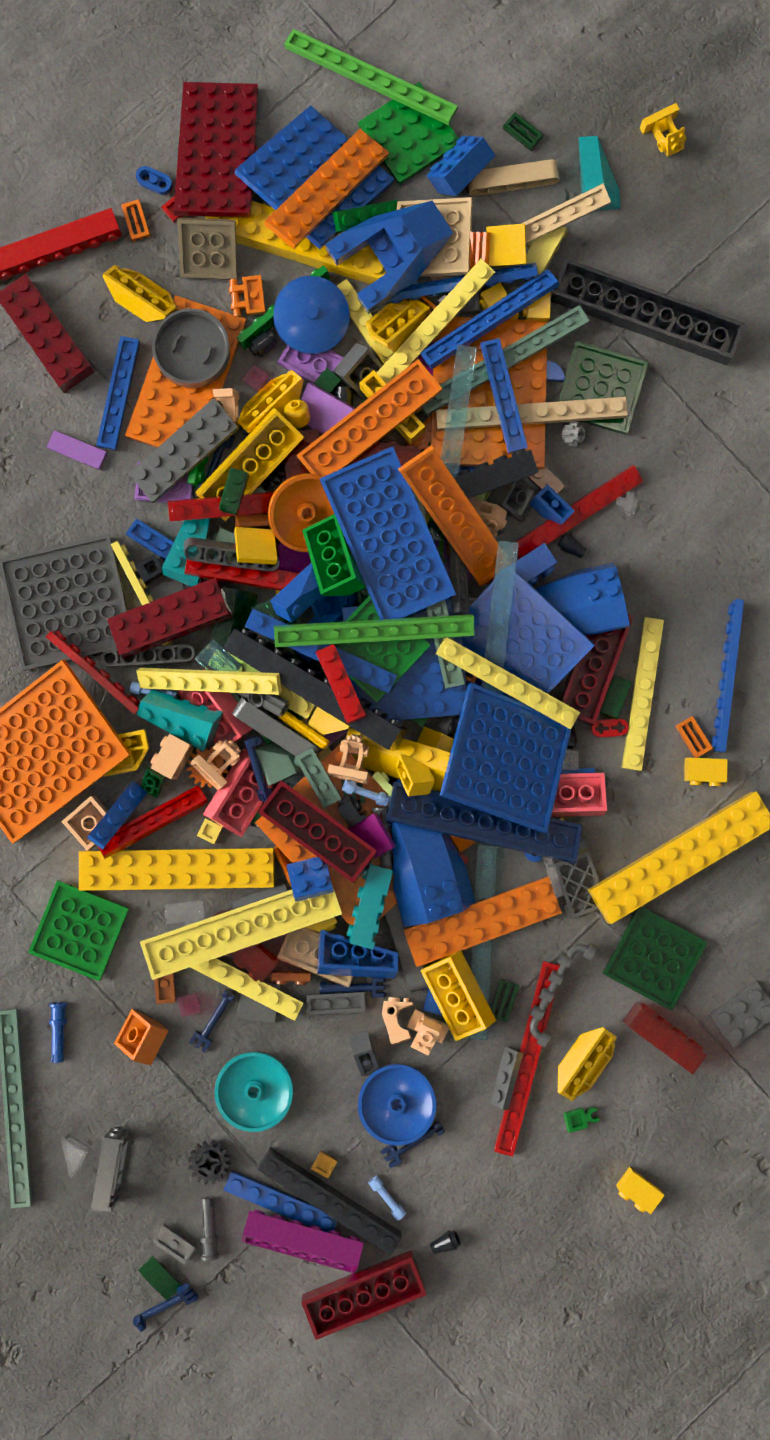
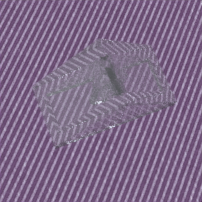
[61,1134,92,1178]

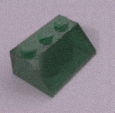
[210,587,258,647]

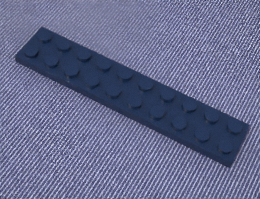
[386,781,582,864]

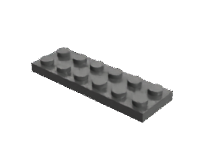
[129,398,239,503]

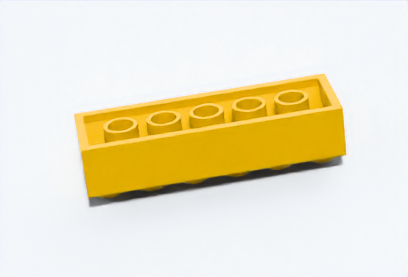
[196,408,304,522]
[346,728,450,792]

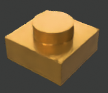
[311,1150,338,1179]

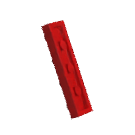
[316,644,366,725]

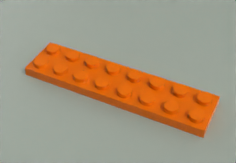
[264,129,389,249]
[297,359,443,477]
[398,445,512,586]
[403,876,562,967]

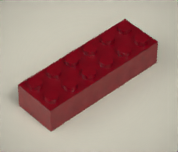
[0,274,94,393]
[107,577,233,658]
[560,613,634,726]
[258,780,378,884]
[301,1250,427,1340]

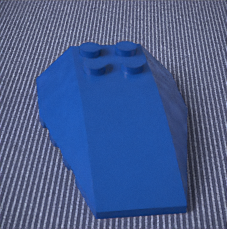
[536,563,630,635]
[391,822,475,926]

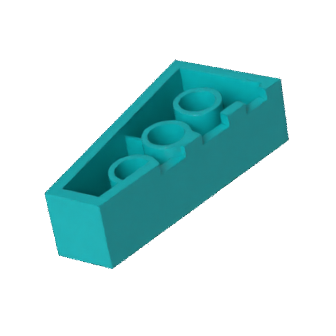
[162,518,211,587]
[137,689,223,751]
[347,864,393,949]

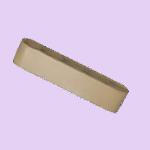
[468,159,560,196]

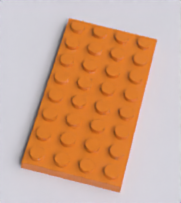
[125,295,247,448]

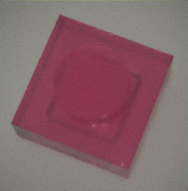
[243,365,270,392]
[177,992,201,1017]

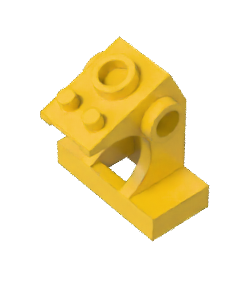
[640,103,686,157]

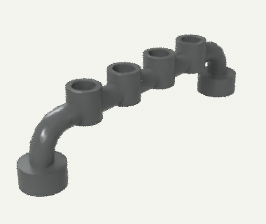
[530,943,597,1047]

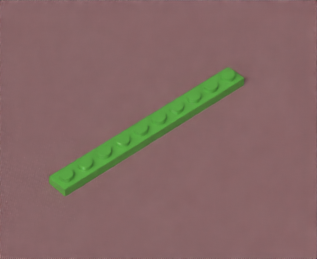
[284,29,458,125]
[274,614,474,647]

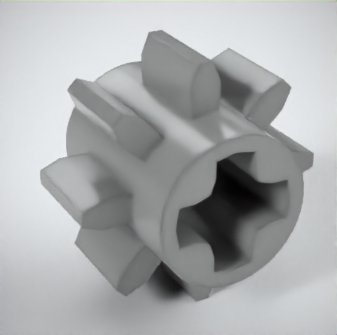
[562,422,585,446]

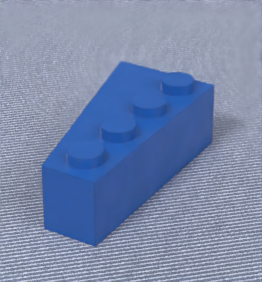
[317,929,398,979]

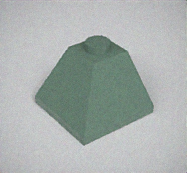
[255,742,302,786]

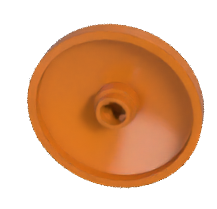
[268,474,334,552]

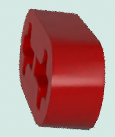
[591,719,629,738]

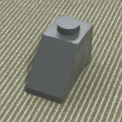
[349,1031,379,1077]

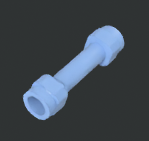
[130,681,178,699]
[342,779,390,806]
[368,1175,406,1221]

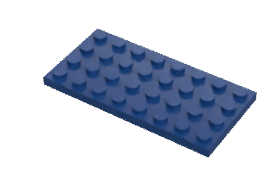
[320,446,456,620]

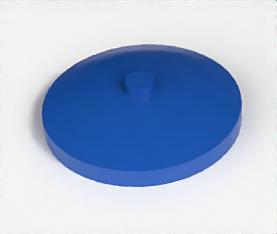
[273,276,350,355]
[358,1064,436,1146]

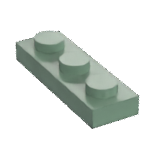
[295,747,341,808]

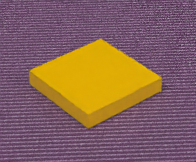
[486,223,527,267]
[234,527,277,565]

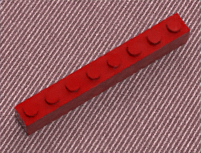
[0,208,122,280]

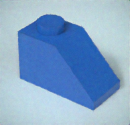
[529,484,575,525]

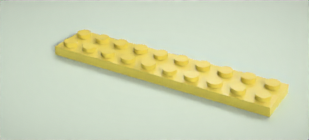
[140,882,342,980]

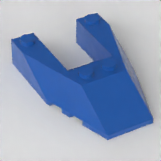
[325,200,453,314]
[270,563,358,662]

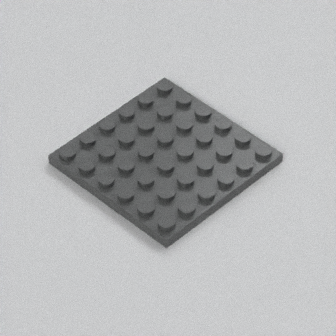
[0,534,128,671]

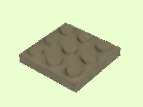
[177,218,238,279]

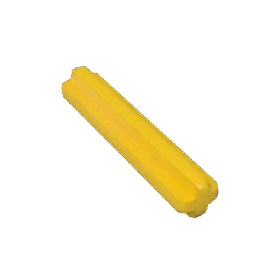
[278,711,329,749]

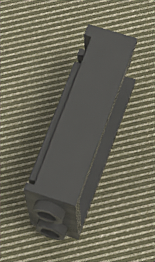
[91,1127,130,1213]

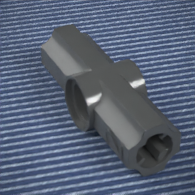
[238,693,290,717]

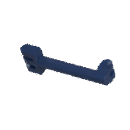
[198,435,235,488]
[244,737,272,802]
[319,977,386,998]
[189,989,236,1053]
[380,1121,445,1168]
[133,1283,199,1332]

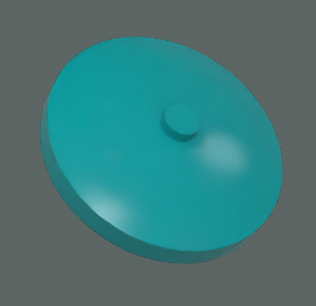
[214,1051,293,1132]

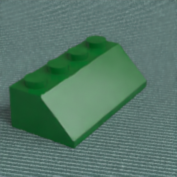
[302,514,366,596]

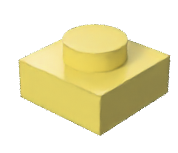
[197,818,223,844]

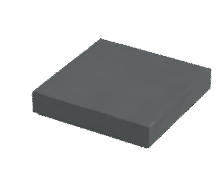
[237,981,281,1023]

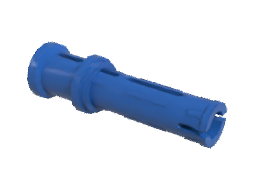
[49,1002,67,1063]

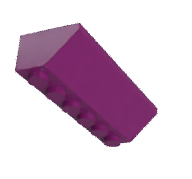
[241,1210,364,1274]

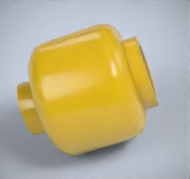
[284,400,311,429]

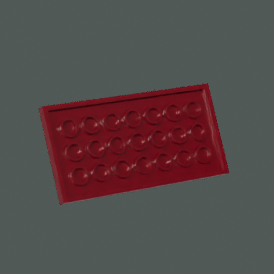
[174,82,258,217]

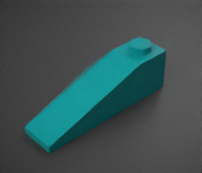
[578,136,620,210]

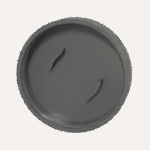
[152,308,230,388]

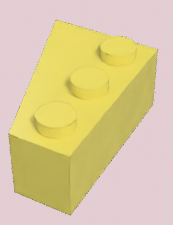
[526,226,568,278]

